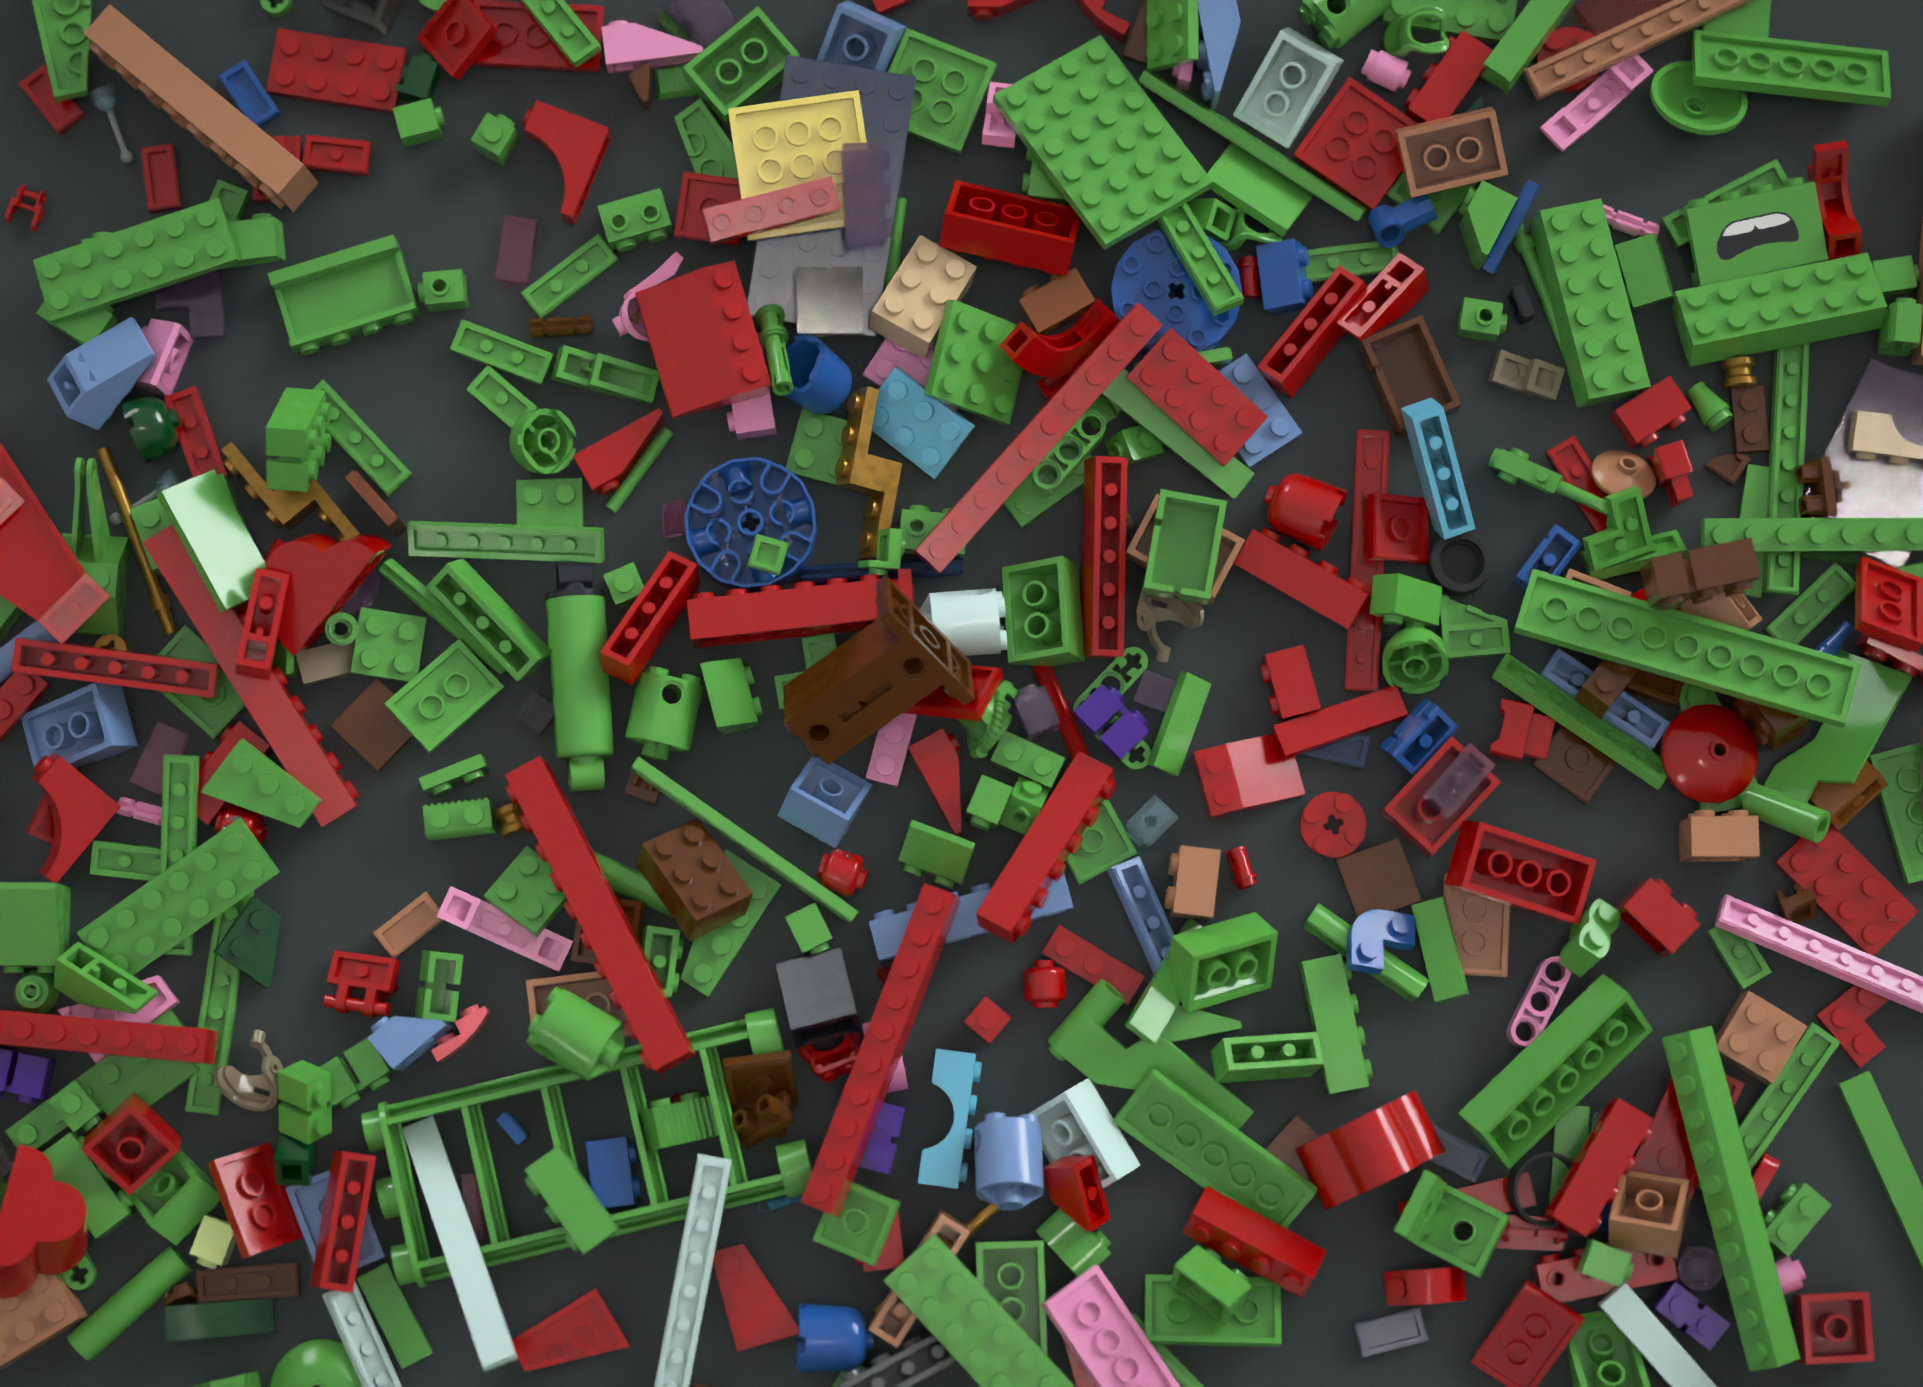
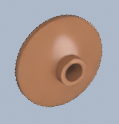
[1591,450,1656,499]

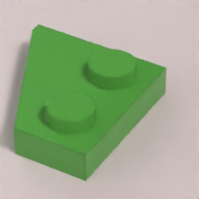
[1439,595,1511,660]

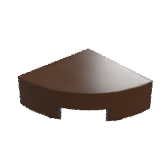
[1705,453,1752,487]
[163,1282,197,1307]

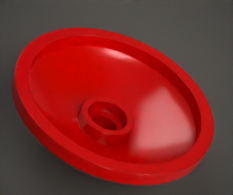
[1660,704,1758,804]

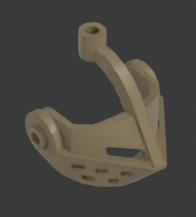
[1136,590,1204,662]
[214,1030,283,1111]

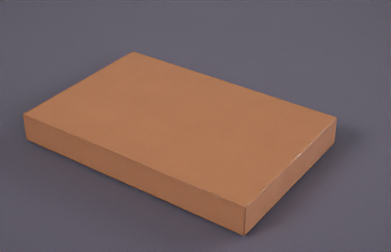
[1442,873,1510,978]

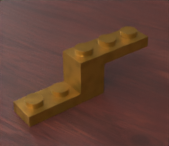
[835,386,902,560]
[221,442,360,542]

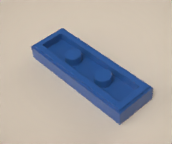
[1482,180,1542,274]

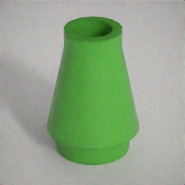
[1687,381,1733,432]
[325,612,359,646]

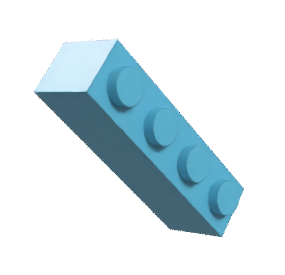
[1401,397,1476,540]

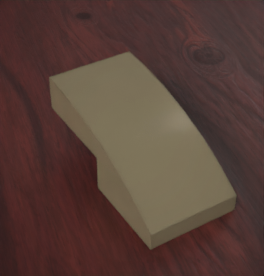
[1487,349,1565,401]
[296,641,354,686]

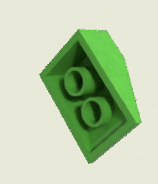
[1565,1310,1651,1387]

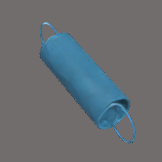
[758,1195,803,1212]

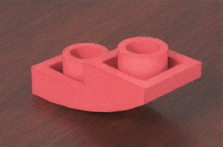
[431,1004,491,1063]

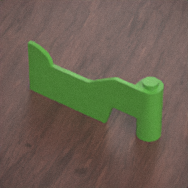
[1740,650,1912,843]
[1048,979,1254,1130]

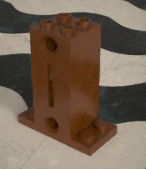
[783,575,975,765]

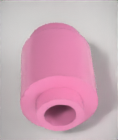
[1361,50,1412,92]
[1775,1257,1806,1296]

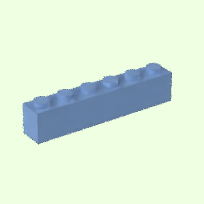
[869,873,1074,962]

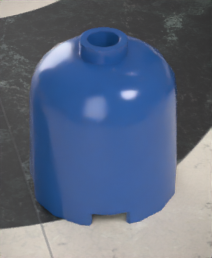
[769,334,852,415]
[797,1304,873,1372]

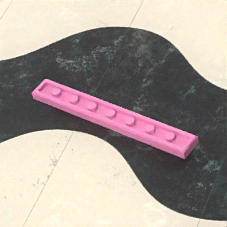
[1715,894,1923,1013]

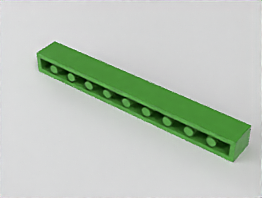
[1662,1026,1800,1371]

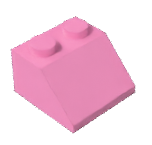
[133,318,194,397]

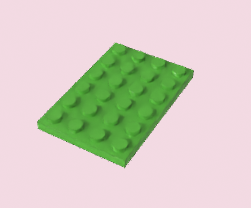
[992,35,1213,250]

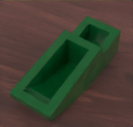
[165,1298,276,1341]

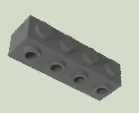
[838,1335,958,1387]

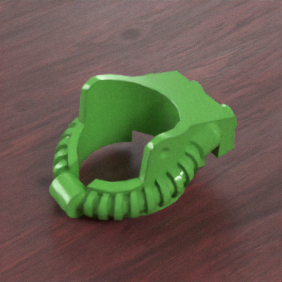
[956,680,1018,759]

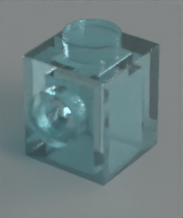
[1125,795,1179,848]

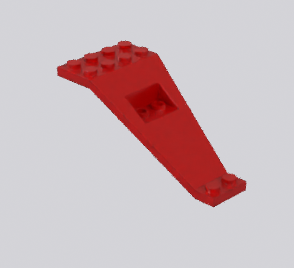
[0,442,110,644]

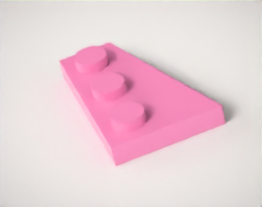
[58,975,180,1064]

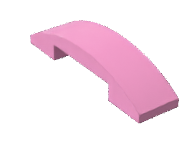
[1540,54,1654,152]
[436,886,573,972]

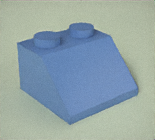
[777,756,873,848]
[368,1016,454,1071]

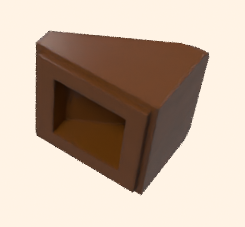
[628,64,652,111]

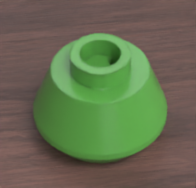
[13,970,59,1014]

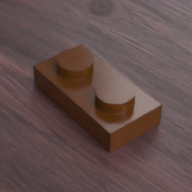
[1729,385,1770,454]

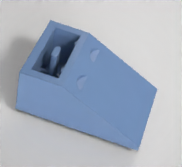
[1195,0,1241,110]
[47,317,156,430]

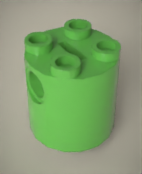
[1297,0,1391,50]
[625,666,704,761]
[526,987,624,1082]

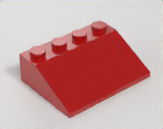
[635,260,772,419]

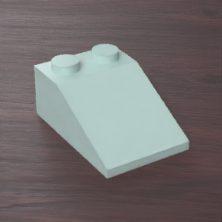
[1233,27,1344,148]

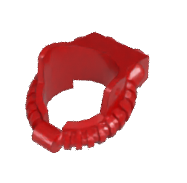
[798,1032,859,1082]

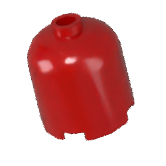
[1264,473,1348,552]

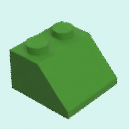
[1458,180,1517,271]
[700,658,764,736]
[898,820,975,889]
[130,1149,221,1246]
[1171,1244,1252,1326]

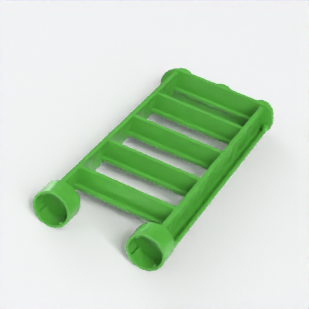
[362,1007,813,1288]

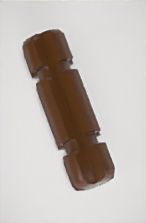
[529,316,594,338]

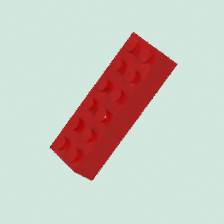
[687,574,880,649]

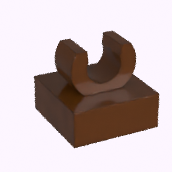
[624,769,667,805]
[1777,884,1817,924]

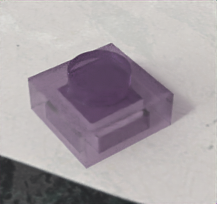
[1133,669,1176,714]

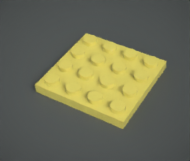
[728,90,879,241]

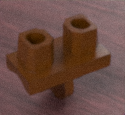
[1794,456,1851,518]
[732,1090,795,1149]

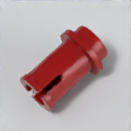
[1237,256,1261,298]
[1225,846,1258,890]

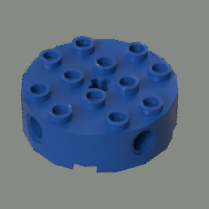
[1109,229,1242,356]
[684,457,818,593]

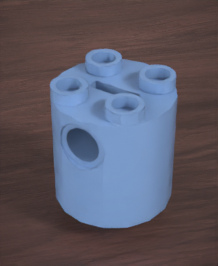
[974,1112,1044,1211]

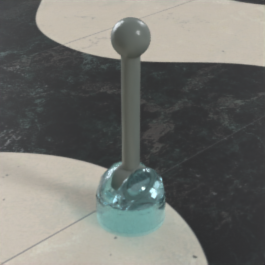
[89,85,133,164]
[110,469,181,526]

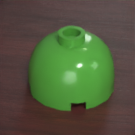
[509,408,576,474]
[1382,626,1449,694]

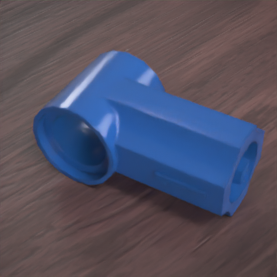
[1368,194,1437,248]

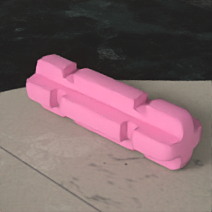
[1603,205,1660,237]
[116,797,162,826]

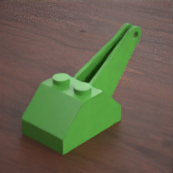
[62,458,132,638]

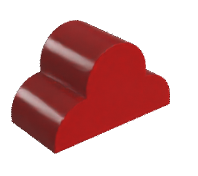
[265,533,392,655]
[1294,1090,1446,1210]
[0,1145,88,1299]

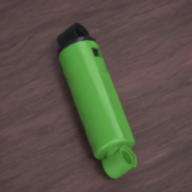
[545,561,614,792]

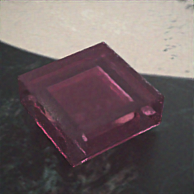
[662,499,686,538]

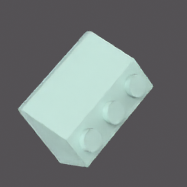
[1029,1078,1140,1188]

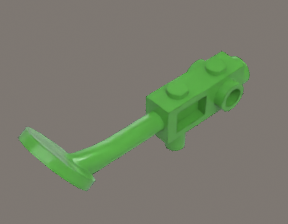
[1488,447,1612,529]

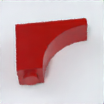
[522,100,612,225]
[31,753,121,883]

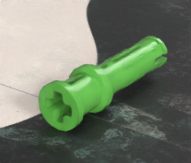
[755,304,794,396]

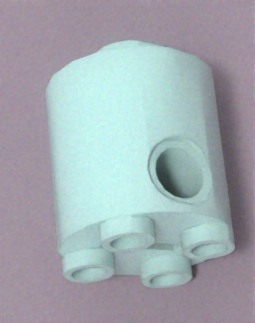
[920,588,1007,656]

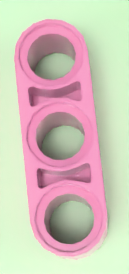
[1506,956,1571,1048]

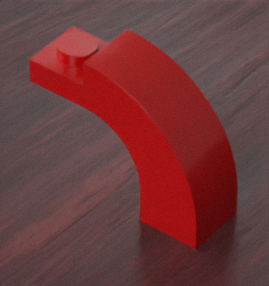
[1808,140,1862,261]
[999,299,1120,377]

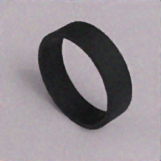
[1507,1151,1573,1227]

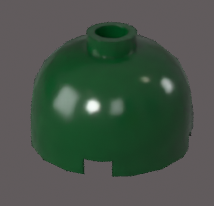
[122,395,182,464]

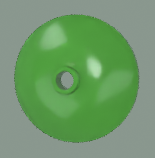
[1650,60,1748,135]
[270,1339,362,1387]

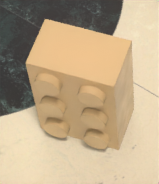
[868,235,977,359]

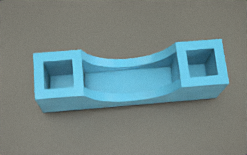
[918,1049,982,1189]

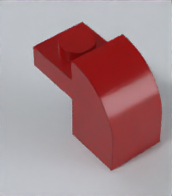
[1384,1266,1466,1306]

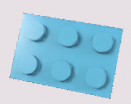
[872,366,975,479]

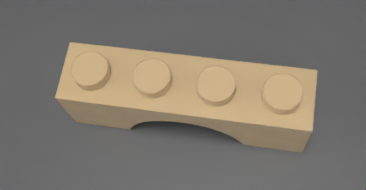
[1847,410,1923,468]

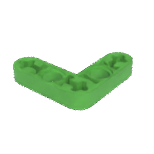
[1073,647,1151,771]

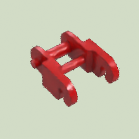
[4,184,47,232]

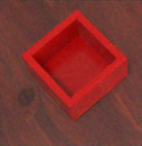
[1615,878,1700,958]

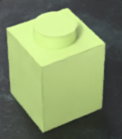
[189,1215,236,1269]

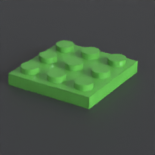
[888,28,997,155]
[924,300,1023,425]

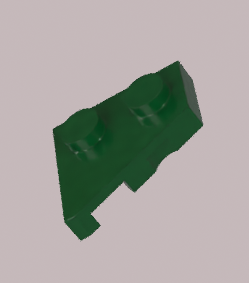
[213,897,281,989]

